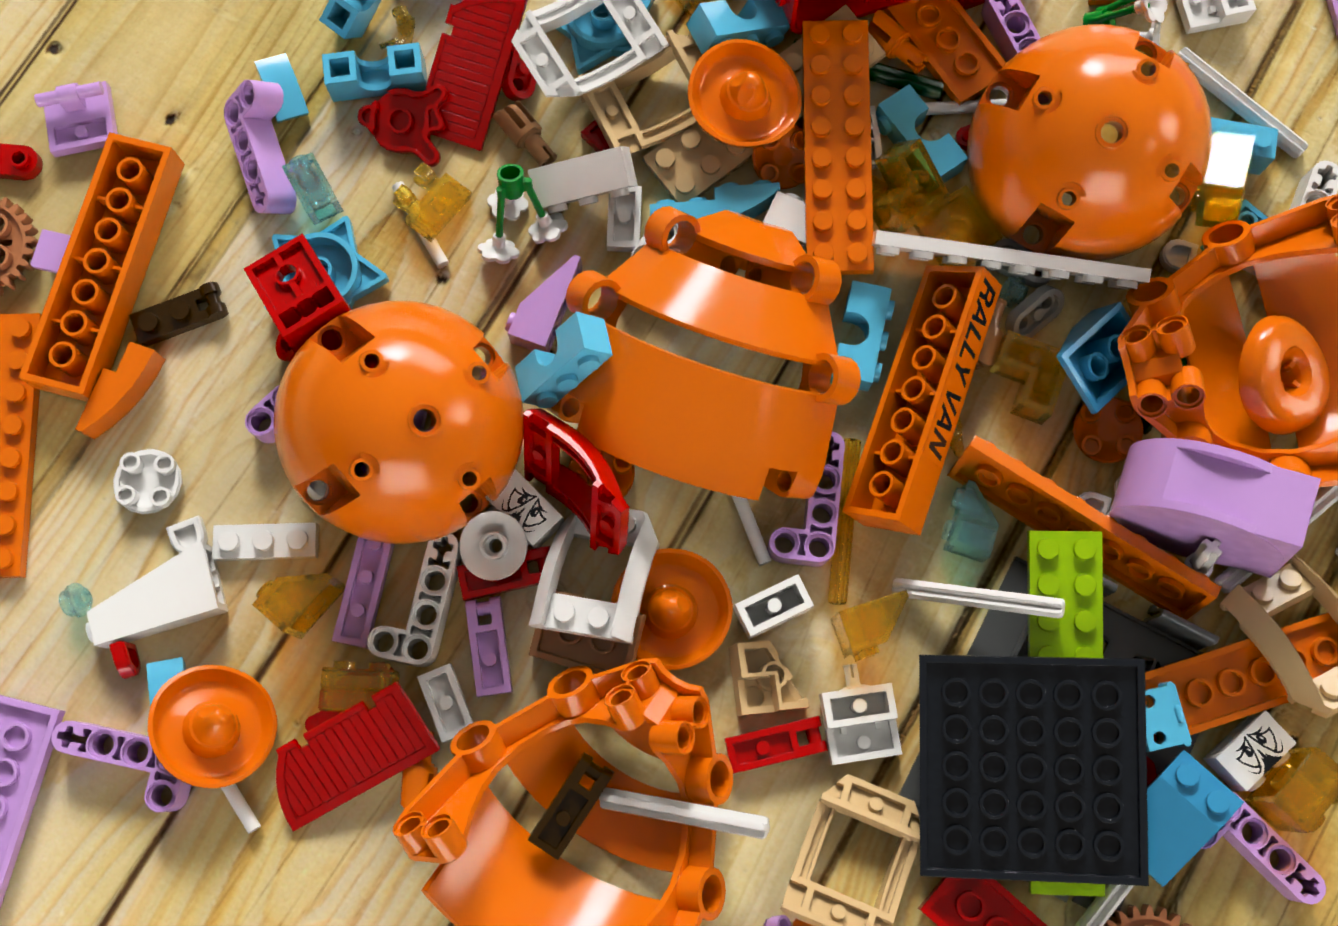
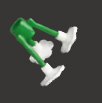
[1083,0,1168,46]
[478,164,568,264]

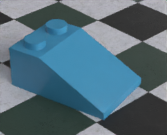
[1056,302,1131,414]
[1147,750,1244,887]

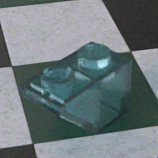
[282,152,344,225]
[941,480,999,563]

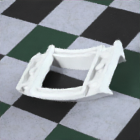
[511,0,669,97]
[529,509,659,645]

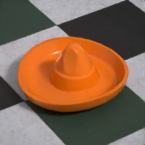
[688,39,802,148]
[1238,315,1330,435]
[611,548,733,670]
[148,665,277,788]

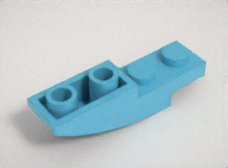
[649,180,780,224]

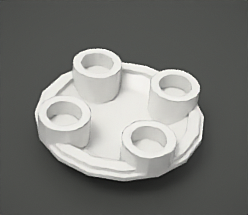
[113,449,182,515]

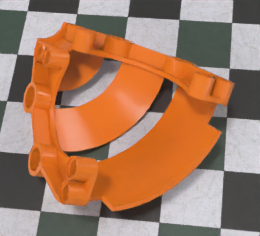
[1118,194,1338,487]
[546,206,861,501]
[393,658,733,926]

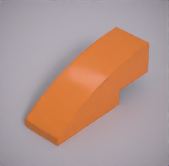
[75,342,166,440]

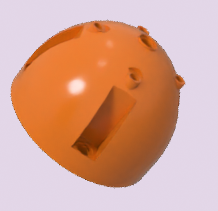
[967,24,1212,262]
[274,301,524,544]

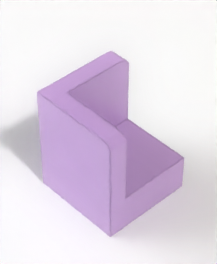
[30,229,71,274]

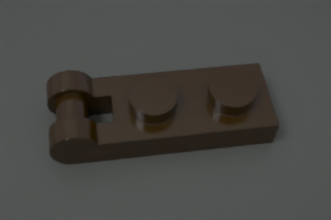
[129,282,229,347]
[528,752,614,860]

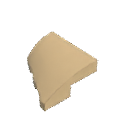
[728,640,809,717]

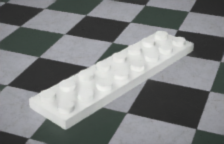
[872,230,1152,290]

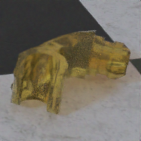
[379,4,415,50]

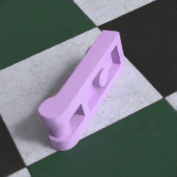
[465,596,513,698]

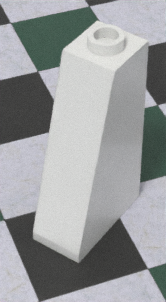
[86,542,228,649]

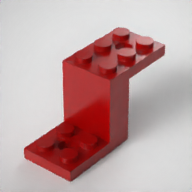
[244,233,376,369]

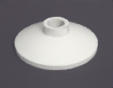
[459,511,527,581]

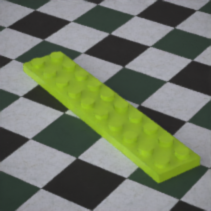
[1027,530,1105,897]

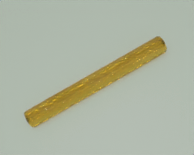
[828,438,861,605]

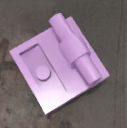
[34,81,118,158]

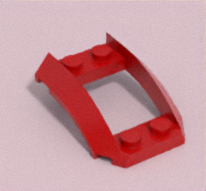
[523,408,630,555]

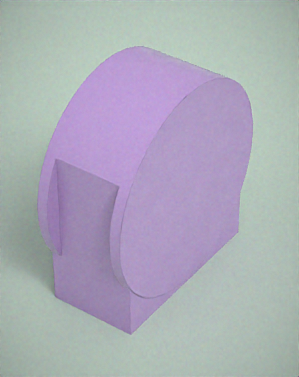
[1109,438,1321,578]

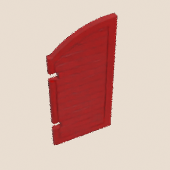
[425,0,528,151]
[276,681,440,832]

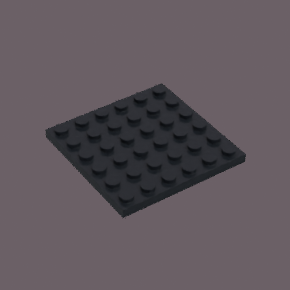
[919,654,1149,886]

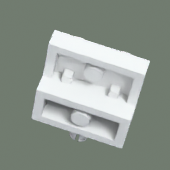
[1175,0,1256,34]
[819,663,902,765]

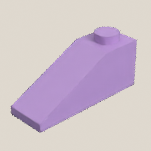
[505,255,583,353]

